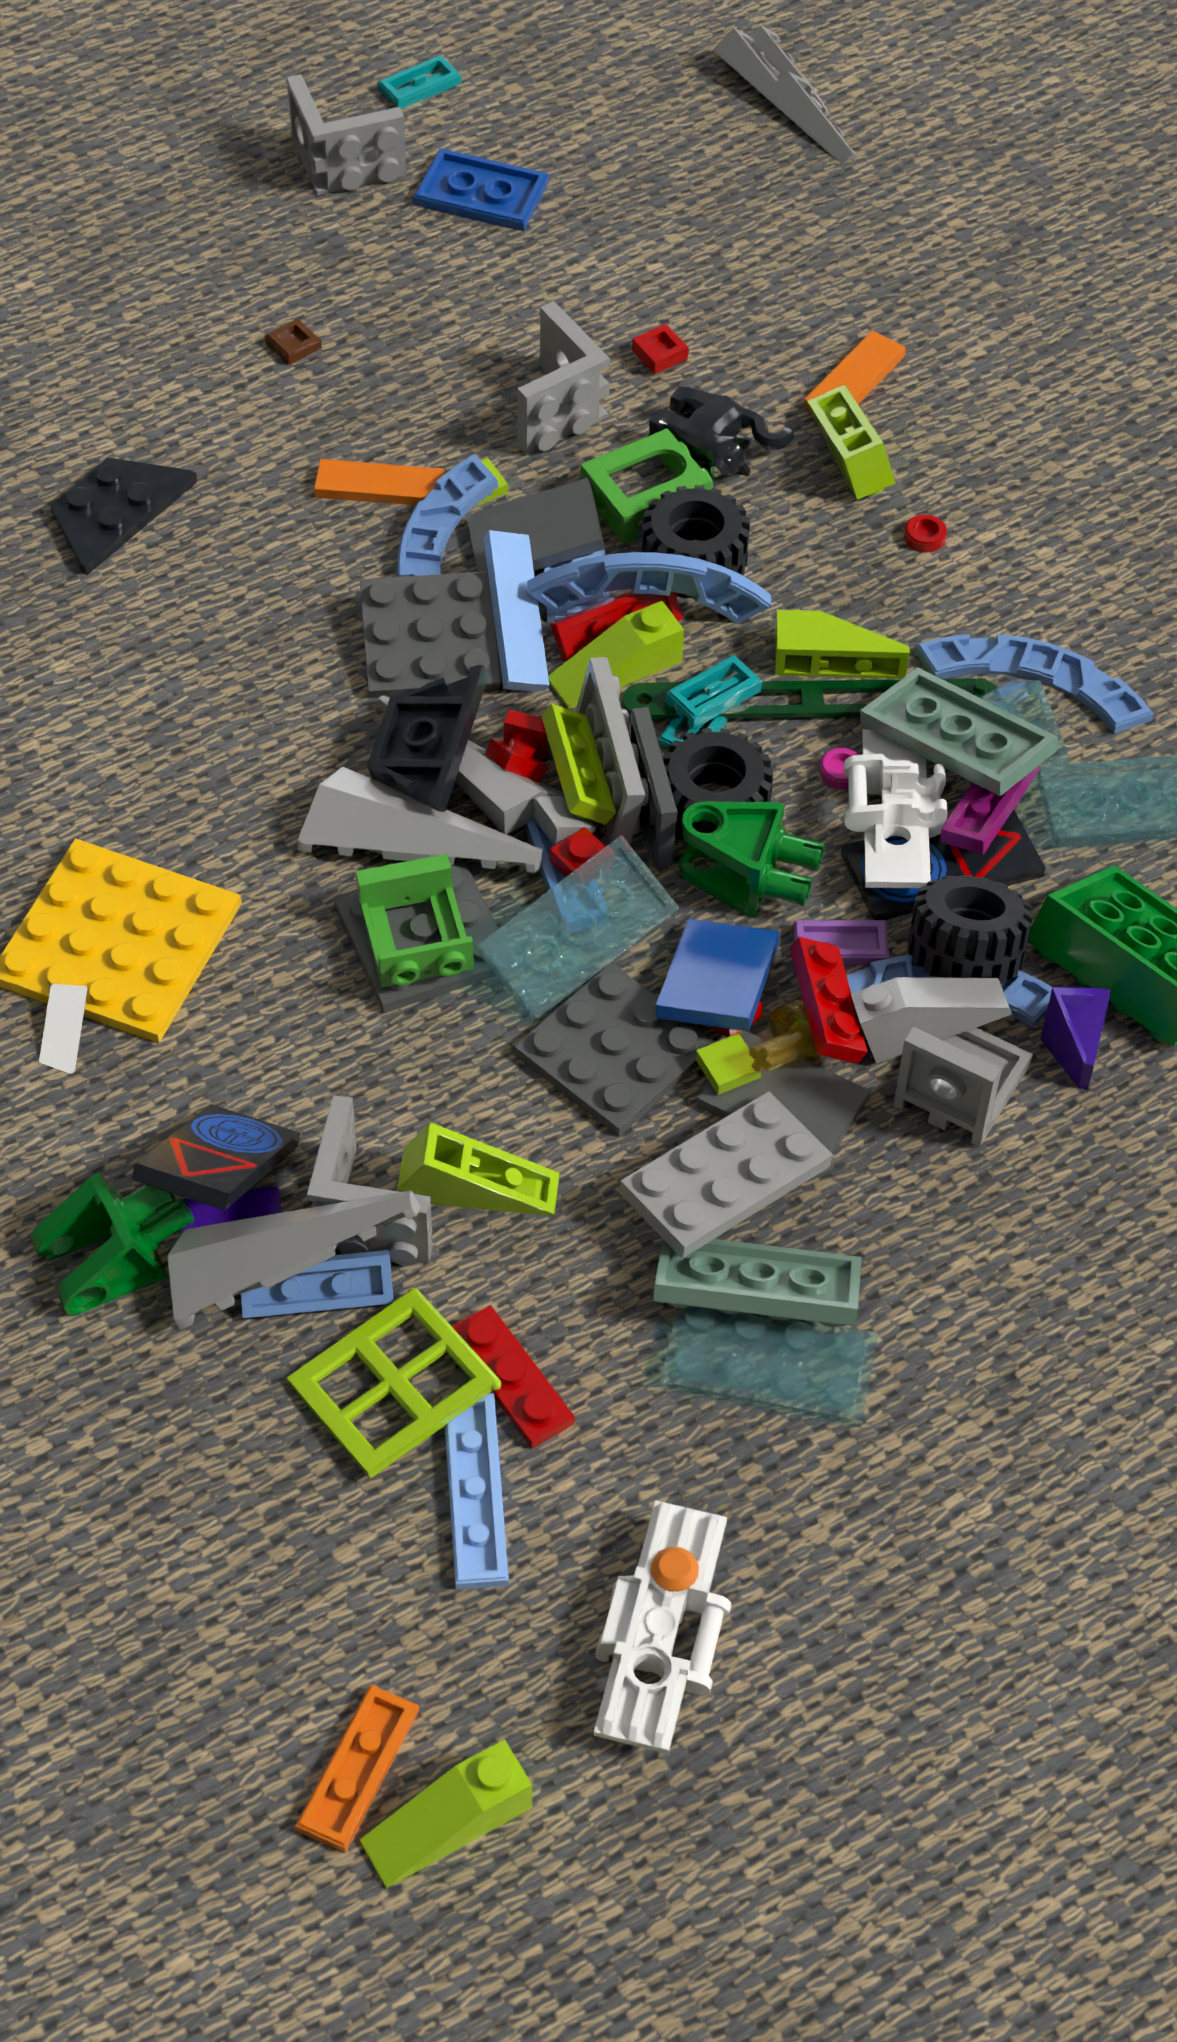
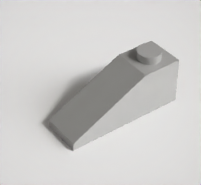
[851,977,1012,1064]

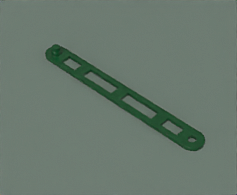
[622,678,1001,719]

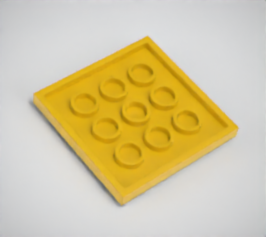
[0,838,242,1043]

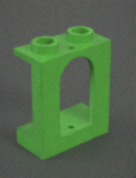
[580,429,713,544]
[356,854,474,988]

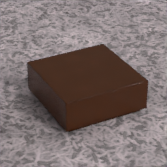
[265,318,322,365]

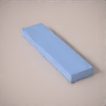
[484,530,549,692]
[443,1393,509,1590]

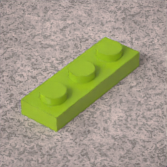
[541,703,616,825]

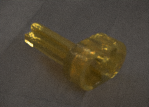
[749,1000,823,1072]

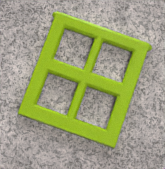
[287,1288,501,1479]

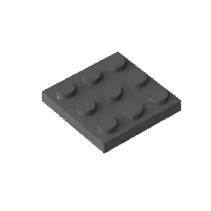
[360,571,501,699]
[334,859,515,1013]
[514,962,716,1137]

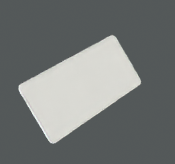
[39,984,87,1073]

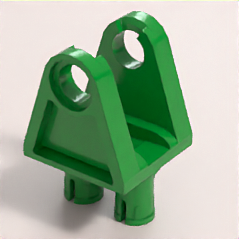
[679,801,825,918]
[30,1172,195,1316]

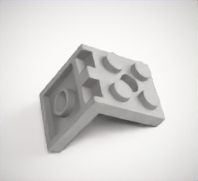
[286,74,406,195]
[517,301,610,456]
[893,1026,1033,1147]
[307,1095,433,1266]

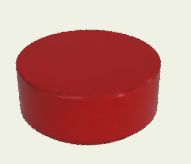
[904,514,947,553]

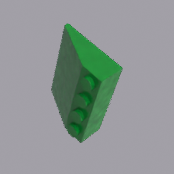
[1028,865,1177,1047]

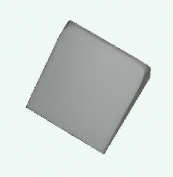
[533,796,596,846]

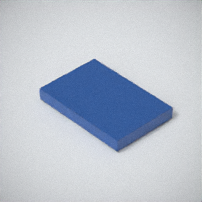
[413,148,549,231]
[656,919,779,1031]

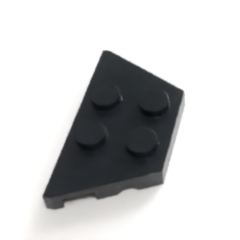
[50,457,197,575]
[367,665,488,812]

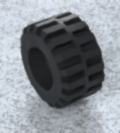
[641,485,750,599]
[662,728,773,842]
[907,875,1033,984]

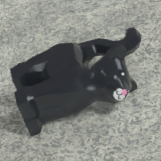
[647,386,794,477]

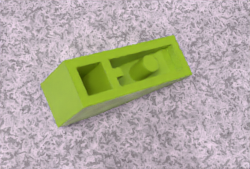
[807,385,896,500]
[548,601,684,709]
[774,610,910,679]
[397,1122,560,1216]
[360,1739,532,1888]

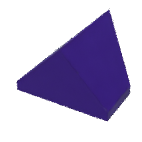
[1040,987,1111,1090]

